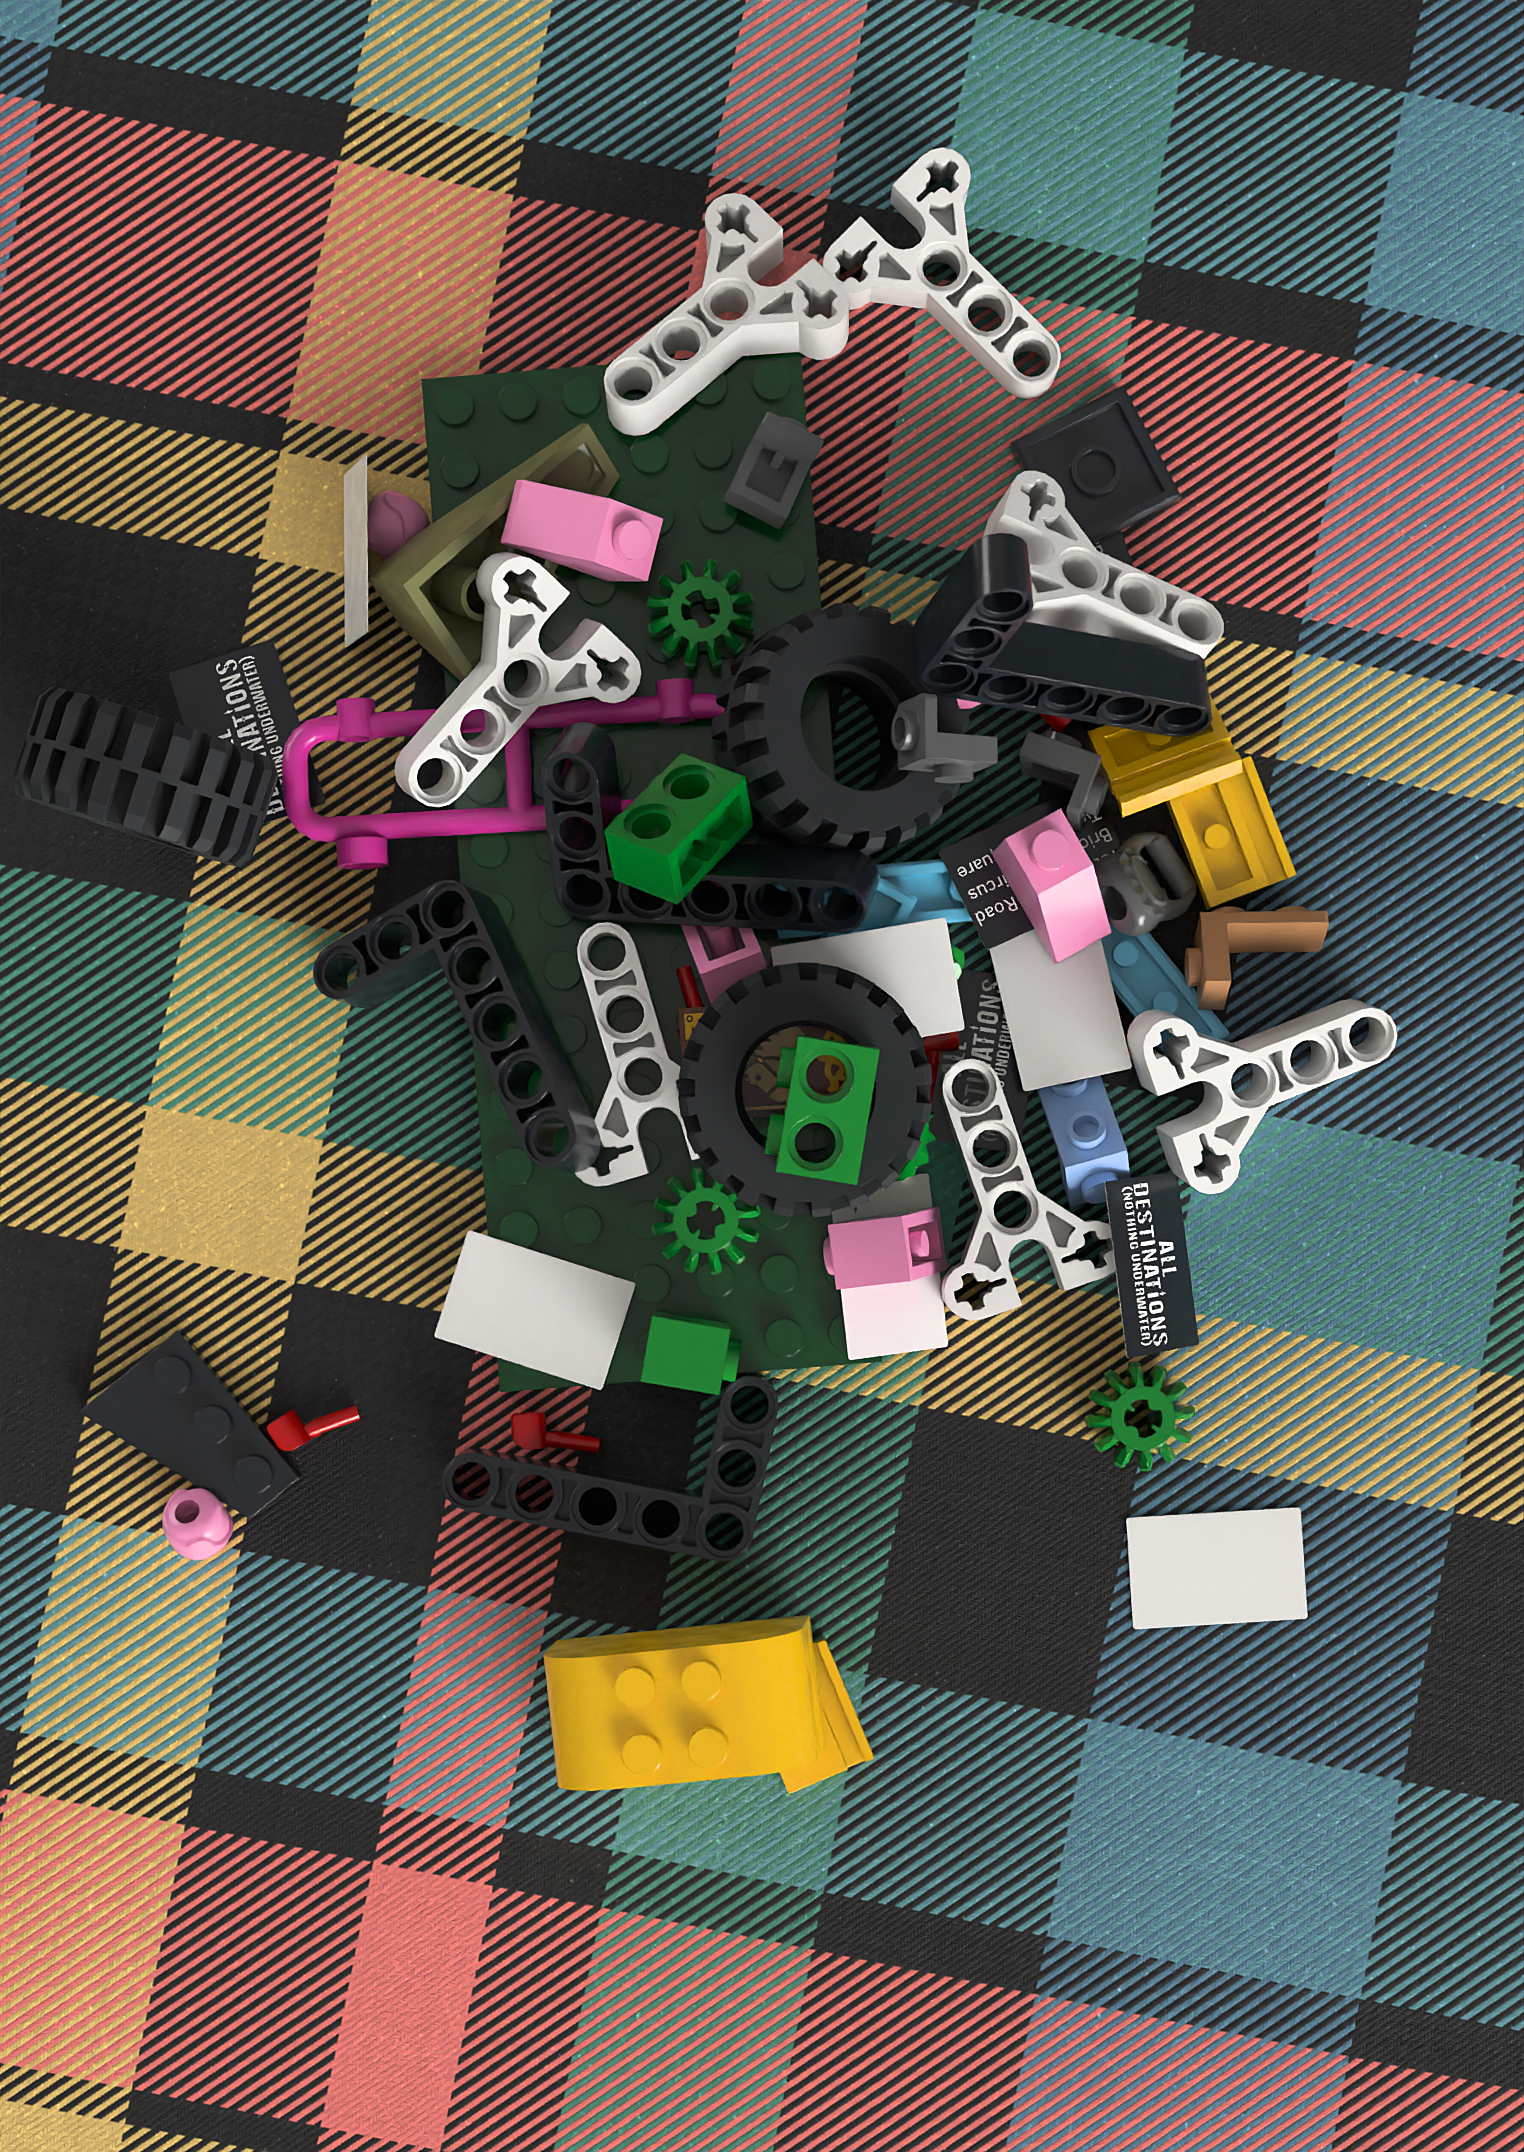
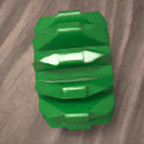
[647,559,755,670]
[652,1166,761,1275]
[1085,1361,1195,1471]

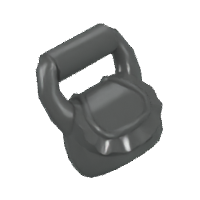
[1093,831,1197,937]

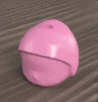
[367,490,430,560]
[162,1488,233,1560]

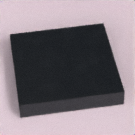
[1009,385,1182,545]

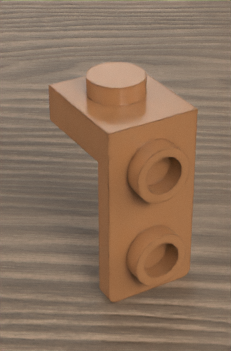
[1185,906,1329,1010]

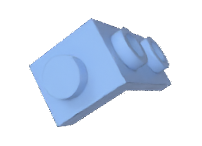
[1037,1075,1130,1207]

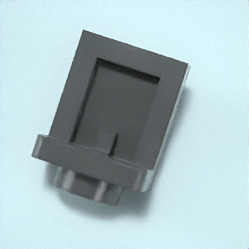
[722,412,824,529]
[891,693,998,783]
[1019,731,1109,831]

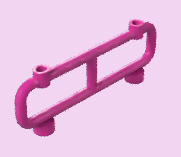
[282,678,725,870]

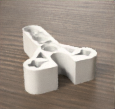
[823,148,1061,399]
[604,193,849,436]
[983,470,1224,659]
[394,552,641,807]
[575,922,753,1186]
[1127,999,1397,1194]
[939,1059,1115,1321]

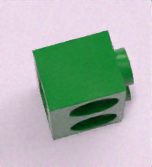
[604,753,754,905]
[764,1034,880,1185]
[641,1311,742,1395]

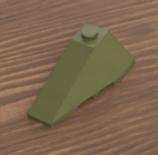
[368,423,620,682]

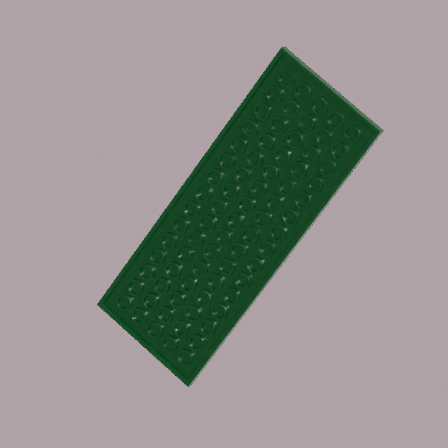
[421,352,882,1392]

